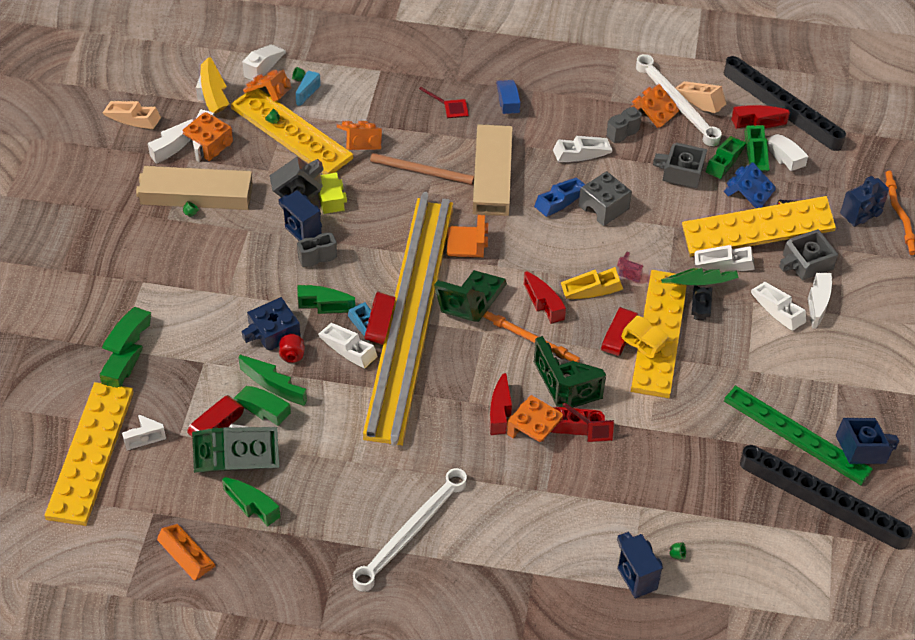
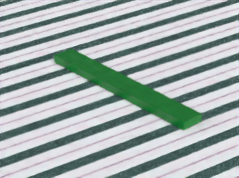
[724,385,873,486]

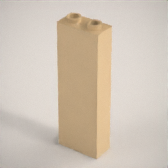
[473,125,512,216]
[136,166,253,210]

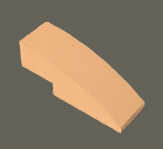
[103,101,161,129]

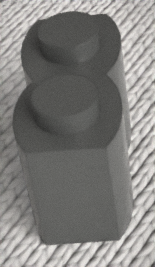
[606,107,642,143]
[297,233,337,267]

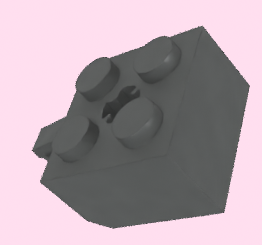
[653,143,707,189]
[269,157,324,199]
[779,229,838,280]

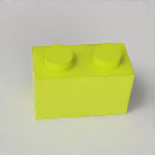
[318,172,347,214]

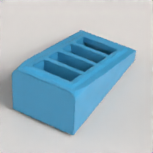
[296,71,321,106]
[348,302,371,336]

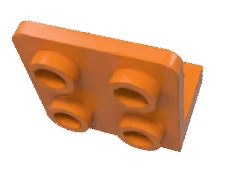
[243,69,292,102]
[631,83,679,128]
[183,112,233,161]
[337,121,382,150]
[447,215,488,257]
[507,395,563,442]

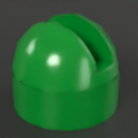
[292,67,306,81]
[265,108,280,124]
[183,201,199,217]
[669,542,686,560]

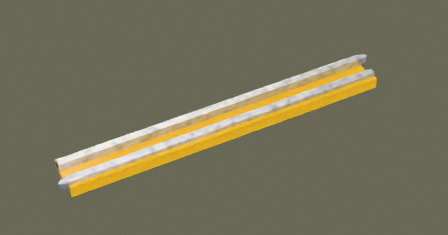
[363,192,453,447]

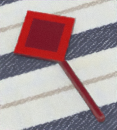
[419,87,469,118]
[563,403,614,442]

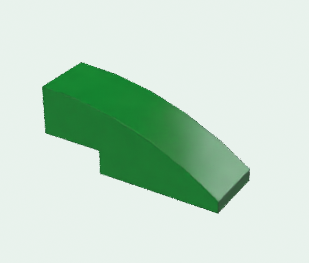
[744,126,769,172]
[705,136,746,179]
[297,285,355,314]
[102,307,152,354]
[99,344,143,388]
[233,386,291,426]
[222,477,281,527]

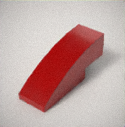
[731,105,790,129]
[523,271,566,324]
[489,373,512,435]

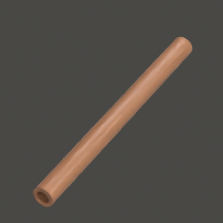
[370,153,474,185]

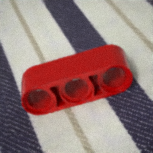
[364,291,396,345]
[601,307,638,357]
[187,395,244,437]
[551,407,605,436]

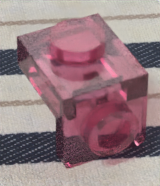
[617,251,643,283]

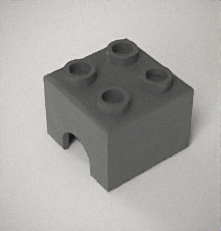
[579,171,632,226]

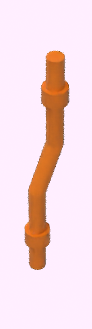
[885,171,915,255]
[483,311,581,362]

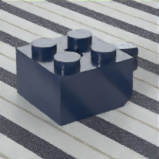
[840,176,889,227]
[278,190,322,241]
[241,297,301,351]
[835,418,899,464]
[617,531,663,599]

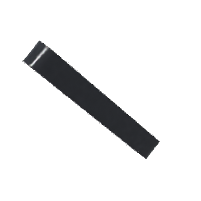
[724,56,846,151]
[740,445,913,550]

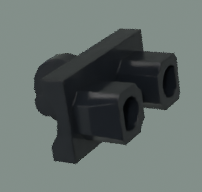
[691,285,713,321]

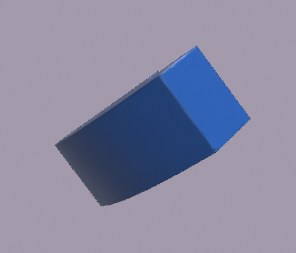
[496,80,520,114]
[534,177,585,217]

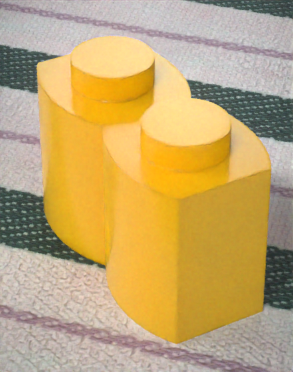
[621,316,669,358]

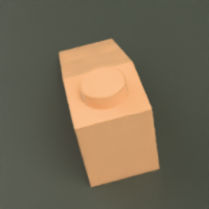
[676,81,726,113]

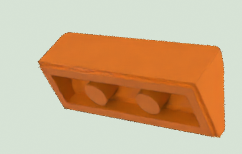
[157,524,215,580]

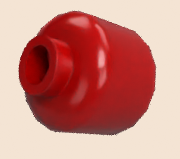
[279,334,305,363]

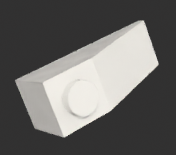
[242,45,285,80]

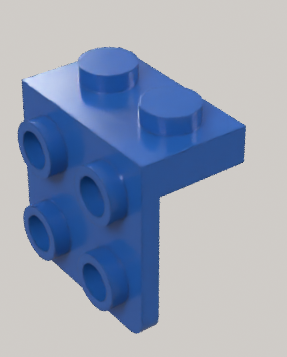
[723,162,776,208]

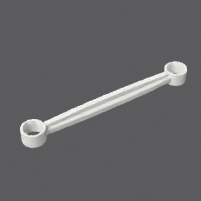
[636,54,722,146]
[353,468,467,592]

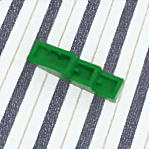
[661,268,739,285]
[238,355,307,406]

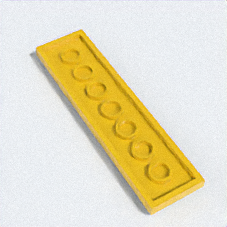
[231,88,353,174]
[682,196,836,257]
[630,270,687,398]
[44,382,134,526]

